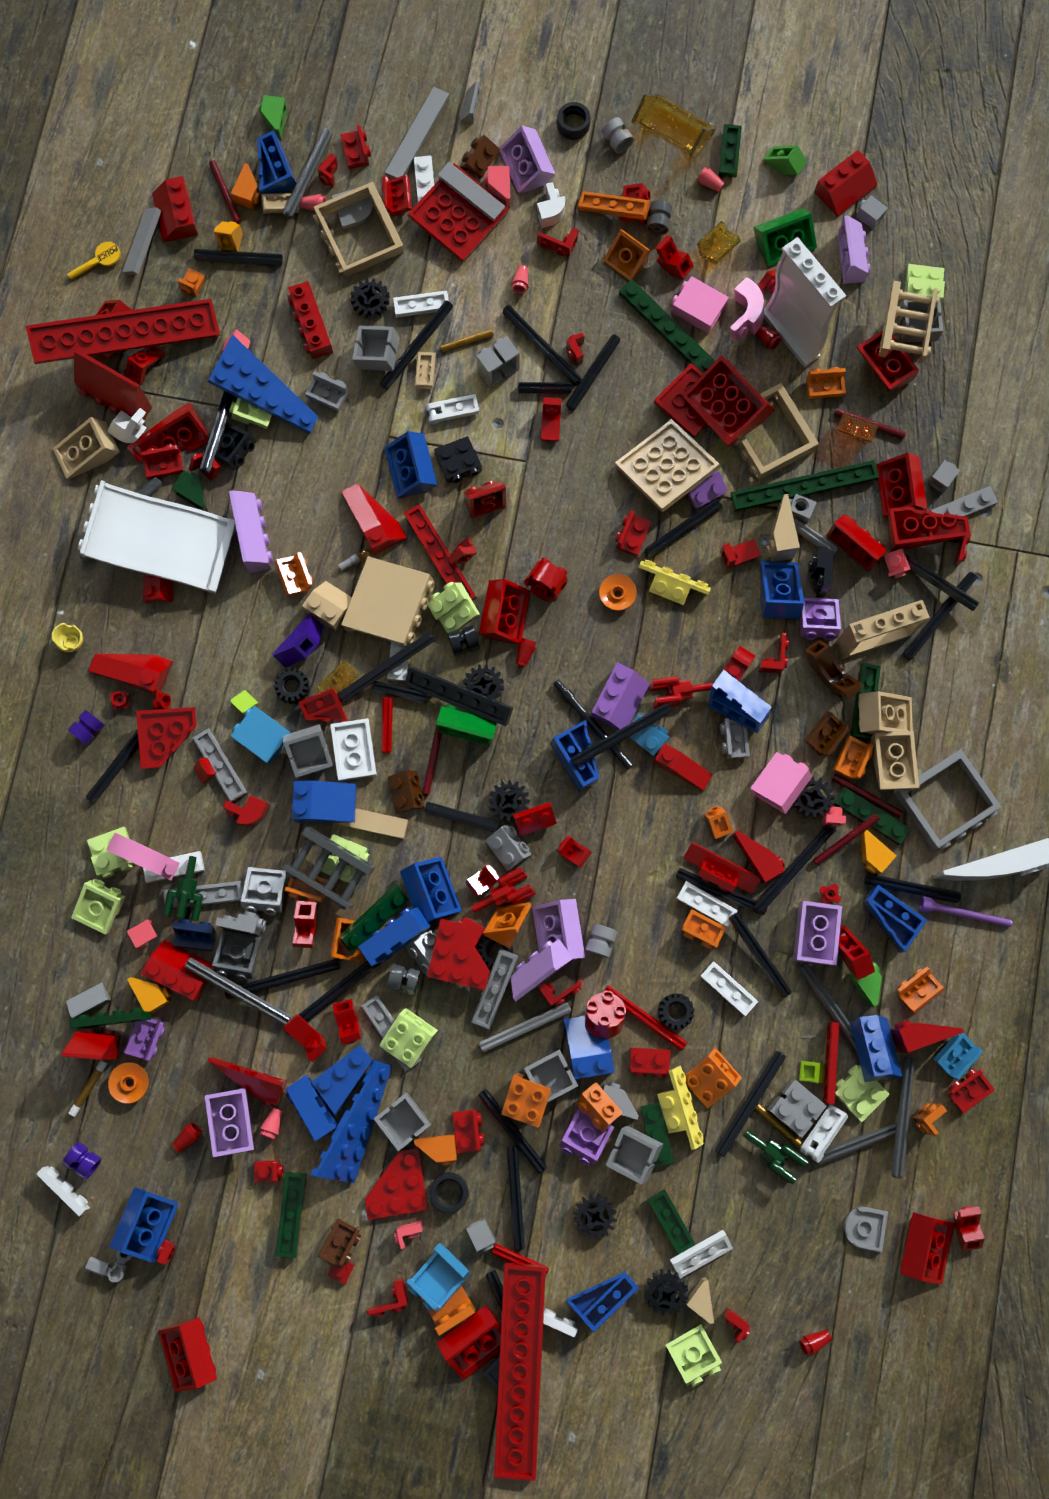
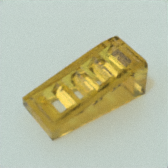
[317,661,360,694]

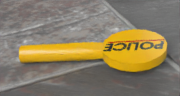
[67,242,121,280]

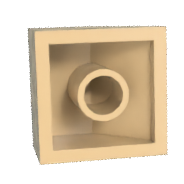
[302,581,352,632]

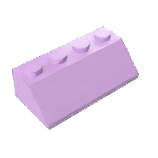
[229,490,273,573]

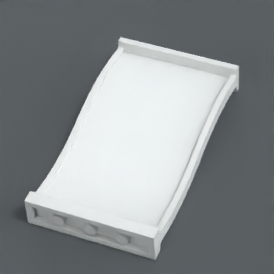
[764,237,846,368]
[78,480,236,595]

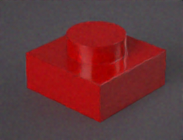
[327,1261,355,1285]

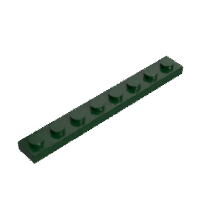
[619,279,715,374]
[730,460,879,512]

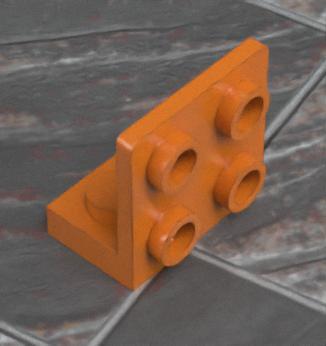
[685,1048,742,1108]
[501,1073,551,1127]
[420,1286,475,1336]

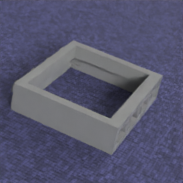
[894,749,1002,850]

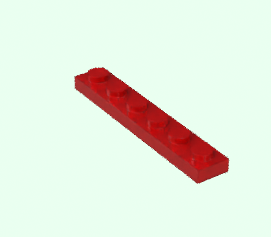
[404,504,476,601]

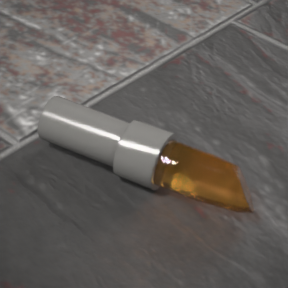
[338,549,372,571]

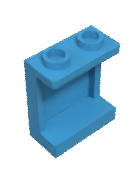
[231,706,291,766]
[406,1243,472,1312]

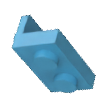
[630,713,670,756]
[933,1033,983,1080]

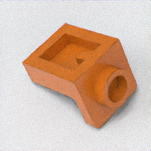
[177,268,207,297]
[704,806,733,839]

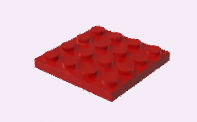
[408,163,509,263]

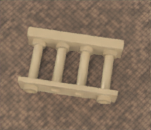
[878,281,939,364]

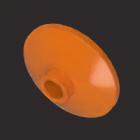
[599,574,637,611]
[108,1063,149,1103]

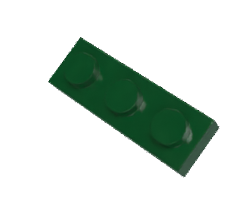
[719,124,742,178]
[640,1102,674,1167]
[647,1189,696,1255]

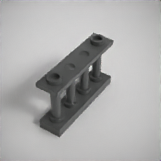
[282,827,376,910]

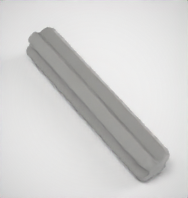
[793,518,838,555]

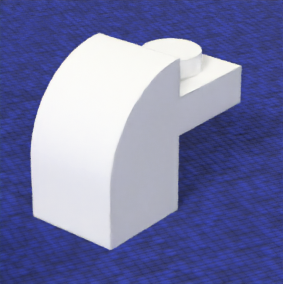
[537,182,565,228]
[107,408,146,443]

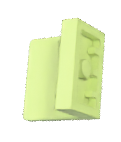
[379,1008,438,1068]

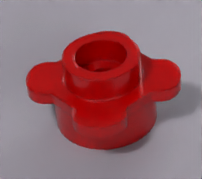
[110,690,130,710]
[153,690,171,709]
[819,884,841,904]

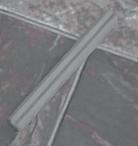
[479,1003,571,1052]

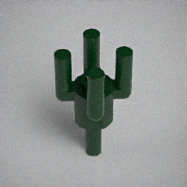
[163,856,203,921]
[743,1130,808,1184]

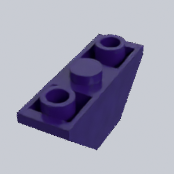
[272,613,323,667]

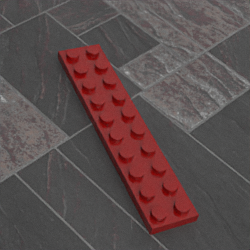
[25,299,220,364]
[494,1263,546,1481]

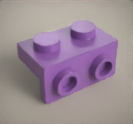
[687,471,728,509]
[123,1018,165,1061]

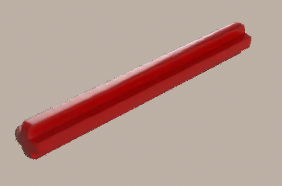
[603,986,687,1051]

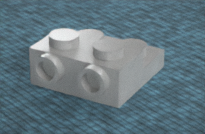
[241,867,287,915]
[215,911,267,936]

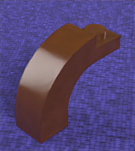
[804,640,863,699]

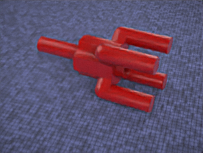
[650,676,714,709]
[471,867,536,912]

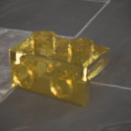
[697,221,741,265]

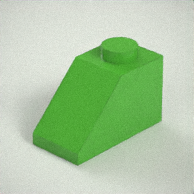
[259,95,287,140]
[763,145,807,175]
[847,962,882,1007]

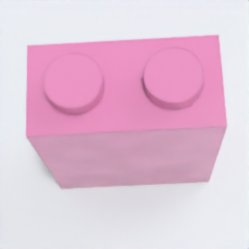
[671,276,729,334]
[750,752,812,814]

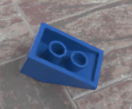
[760,561,804,619]
[292,781,357,824]
[564,1016,614,1079]

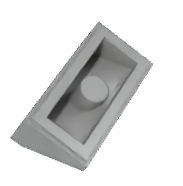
[460,82,480,124]
[66,982,111,1019]

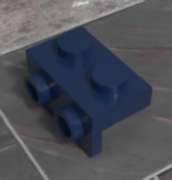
[172,919,216,952]

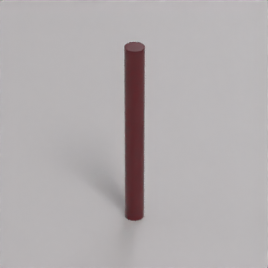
[209,160,241,224]
[834,408,906,439]
[422,719,442,795]
[831,773,903,818]
[813,813,880,866]

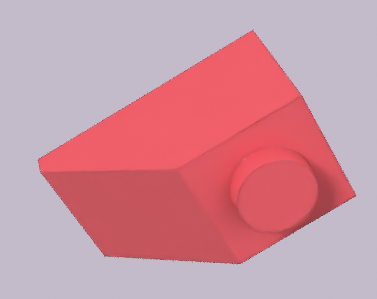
[485,166,510,208]

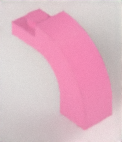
[730,277,764,342]
[106,833,180,880]

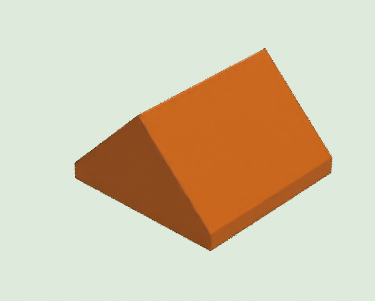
[603,229,650,281]
[483,902,532,948]
[330,917,367,963]

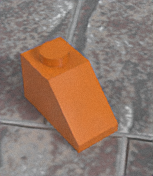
[231,163,261,210]
[414,1134,457,1166]

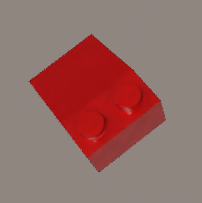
[464,481,506,519]
[890,1020,964,1053]
[61,1028,121,1060]

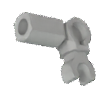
[85,1251,133,1283]

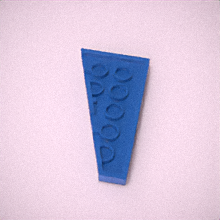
[208,334,318,434]
[310,1060,392,1183]

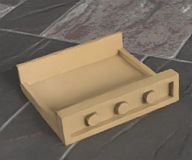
[341,556,435,647]

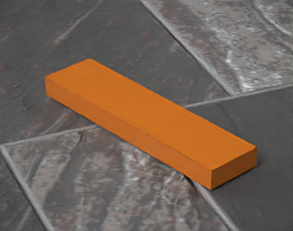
[577,191,651,220]

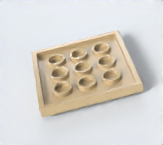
[615,419,720,513]

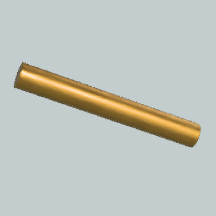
[440,329,494,353]
[754,1103,803,1150]

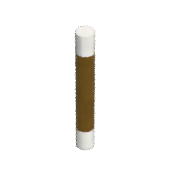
[68,1060,108,1117]

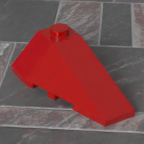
[127,403,209,462]
[341,483,407,555]
[888,506,971,551]
[88,654,173,695]
[207,1057,287,1107]

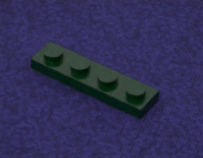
[851,662,881,741]
[834,787,911,845]
[338,884,409,953]
[69,1008,151,1029]
[276,1172,307,1258]

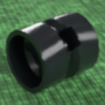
[448,625,480,656]

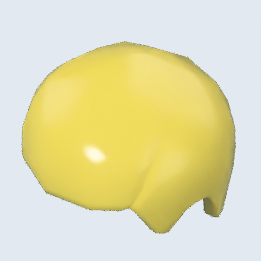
[52,623,84,653]

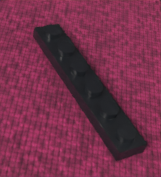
[404,666,513,726]

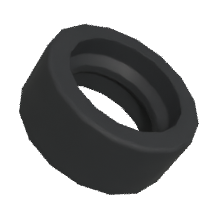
[557,102,591,140]
[430,1172,469,1213]

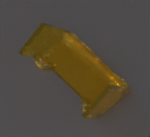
[631,94,716,158]

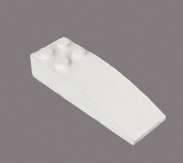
[933,838,1049,881]

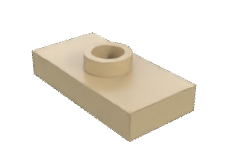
[261,193,300,214]
[415,352,436,390]

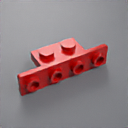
[683,842,761,894]

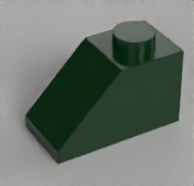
[172,470,208,512]

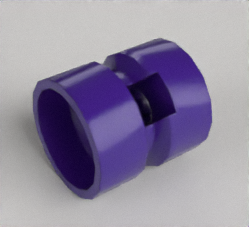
[68,709,105,745]
[62,1142,102,1181]

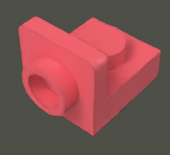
[884,548,910,579]
[822,807,846,827]
[394,1221,423,1250]

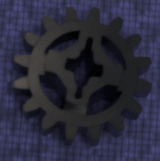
[350,279,390,318]
[463,664,504,700]
[794,777,835,819]
[488,780,530,823]
[573,1193,617,1239]
[644,1269,688,1316]

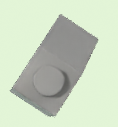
[603,1082,638,1120]

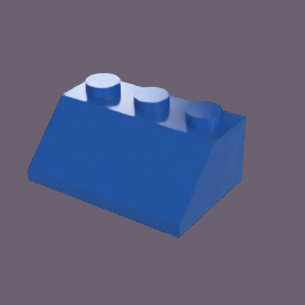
[384,431,437,498]
[400,857,462,923]
[850,1015,903,1082]
[110,1187,179,1263]

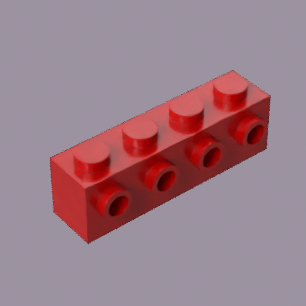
[287,281,333,359]

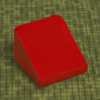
[193,758,217,784]

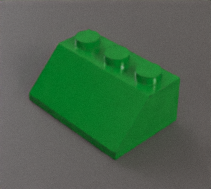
[753,208,817,267]
[435,705,497,746]

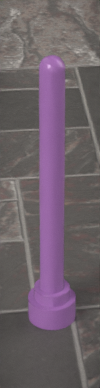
[919,896,1013,927]

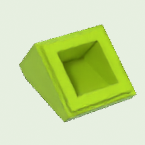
[230,690,258,715]
[799,1061,825,1084]

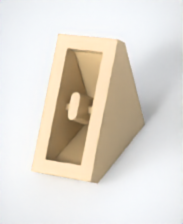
[685,1277,714,1324]

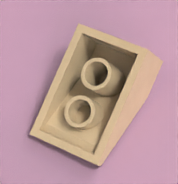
[53,417,120,479]
[766,494,800,562]
[858,691,913,734]
[870,731,919,790]

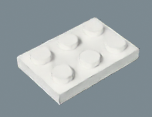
[330,718,377,781]

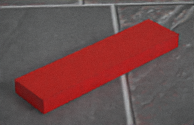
[823,1022,839,1104]

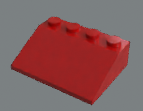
[74,349,152,420]
[682,355,775,446]

